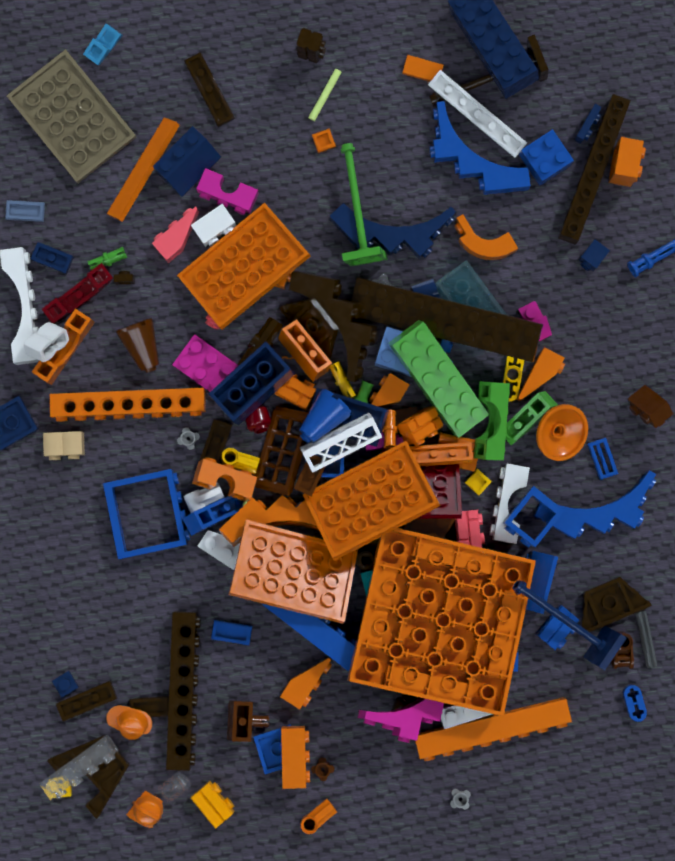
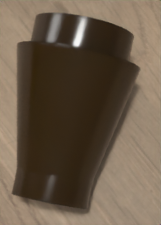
[356,551,375,570]

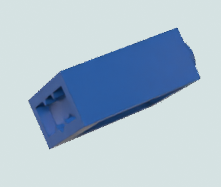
[503,486,565,548]

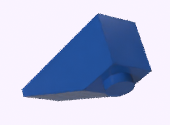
[183,496,243,536]

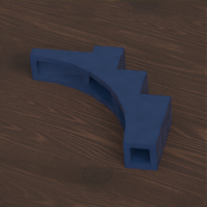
[329,203,456,259]

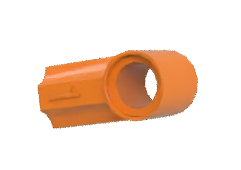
[300,798,337,834]

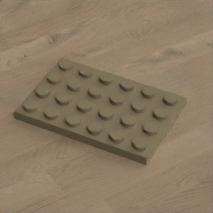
[7,49,137,184]

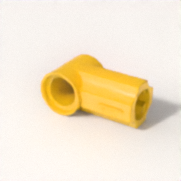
[221,448,260,475]

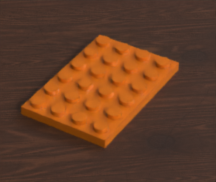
[177,203,311,330]
[303,441,440,561]
[229,520,358,624]

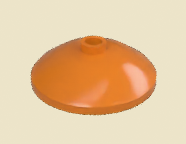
[536,404,588,461]

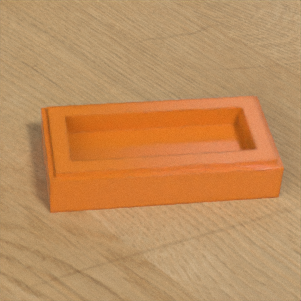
[402,55,444,82]

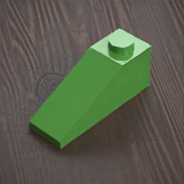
[506,391,558,445]

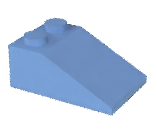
[375,327,412,377]

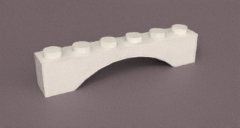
[0,247,39,365]

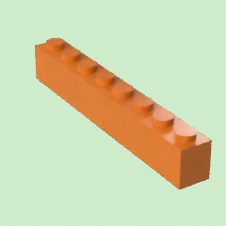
[415,697,572,761]

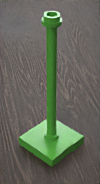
[341,143,388,266]

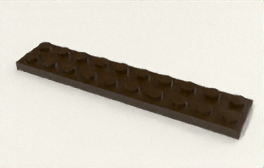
[352,278,543,362]

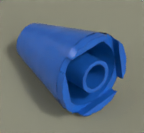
[299,389,351,443]

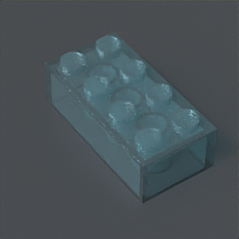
[435,260,507,315]

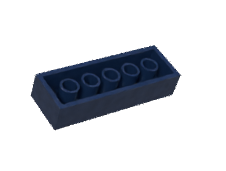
[448,0,539,99]

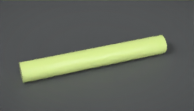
[308,69,342,121]

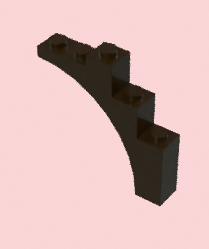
[289,271,378,382]

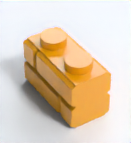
[191,781,235,829]

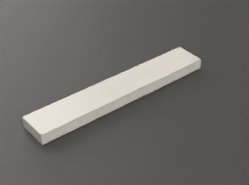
[428,70,527,158]

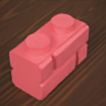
[455,510,485,548]

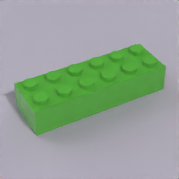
[388,320,489,438]

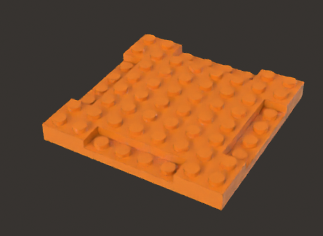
[347,528,536,716]

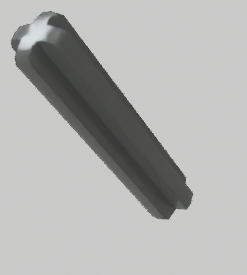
[635,611,657,668]

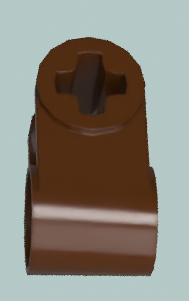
[612,631,634,669]

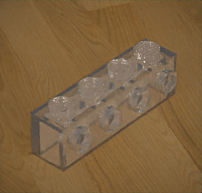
[39,734,118,800]

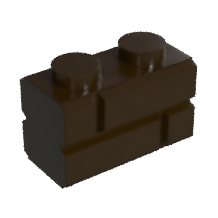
[296,28,326,63]

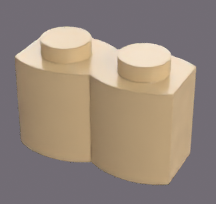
[43,431,85,460]

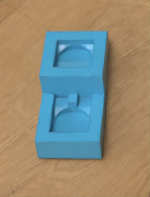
[83,24,123,65]

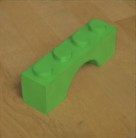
[474,381,510,460]

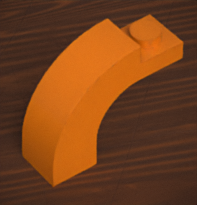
[454,214,518,260]

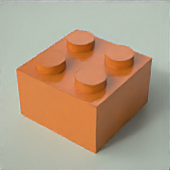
[608,137,646,187]

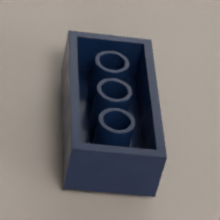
[208,342,295,426]

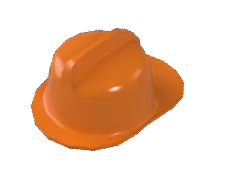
[106,705,152,740]
[126,791,163,828]

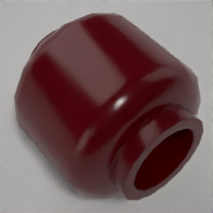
[245,406,271,434]

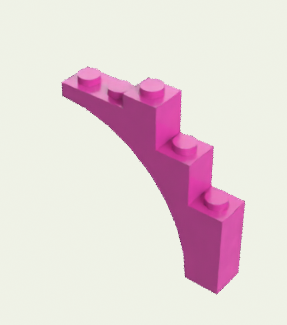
[358,697,451,743]

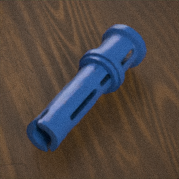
[627,239,675,277]

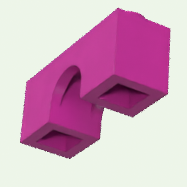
[197,168,259,215]

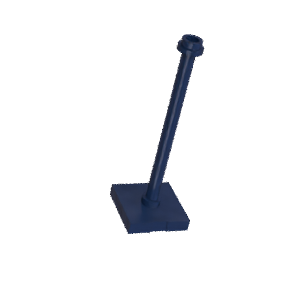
[512,580,626,671]

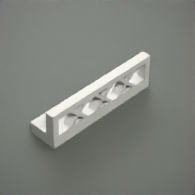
[300,413,382,473]

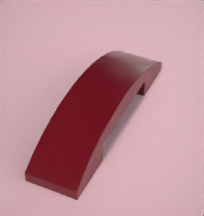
[42,263,114,324]

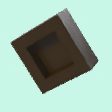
[113,271,135,285]

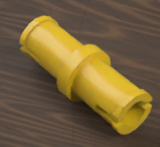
[330,361,356,398]

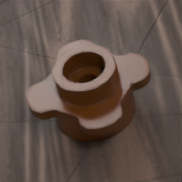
[311,757,335,781]

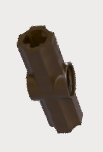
[238,317,284,365]

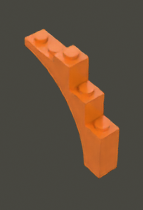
[219,495,319,547]

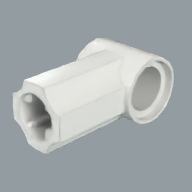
[183,482,225,513]

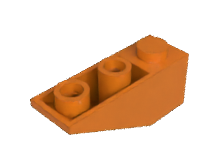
[280,657,332,709]

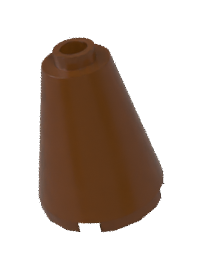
[116,318,159,373]

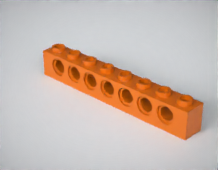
[50,388,206,422]

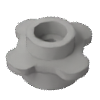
[177,427,200,450]
[450,789,471,810]

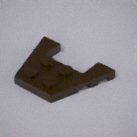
[47,735,130,819]

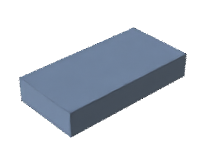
[5,200,45,222]

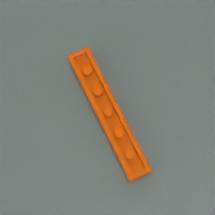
[107,117,180,222]

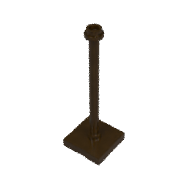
[429,34,549,107]

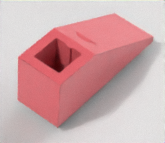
[152,206,199,263]

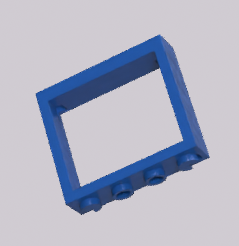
[103,469,191,559]

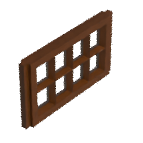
[255,406,308,496]

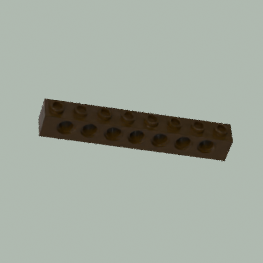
[558,94,631,245]
[166,611,201,771]

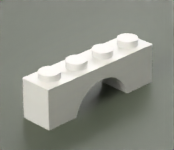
[489,464,530,544]

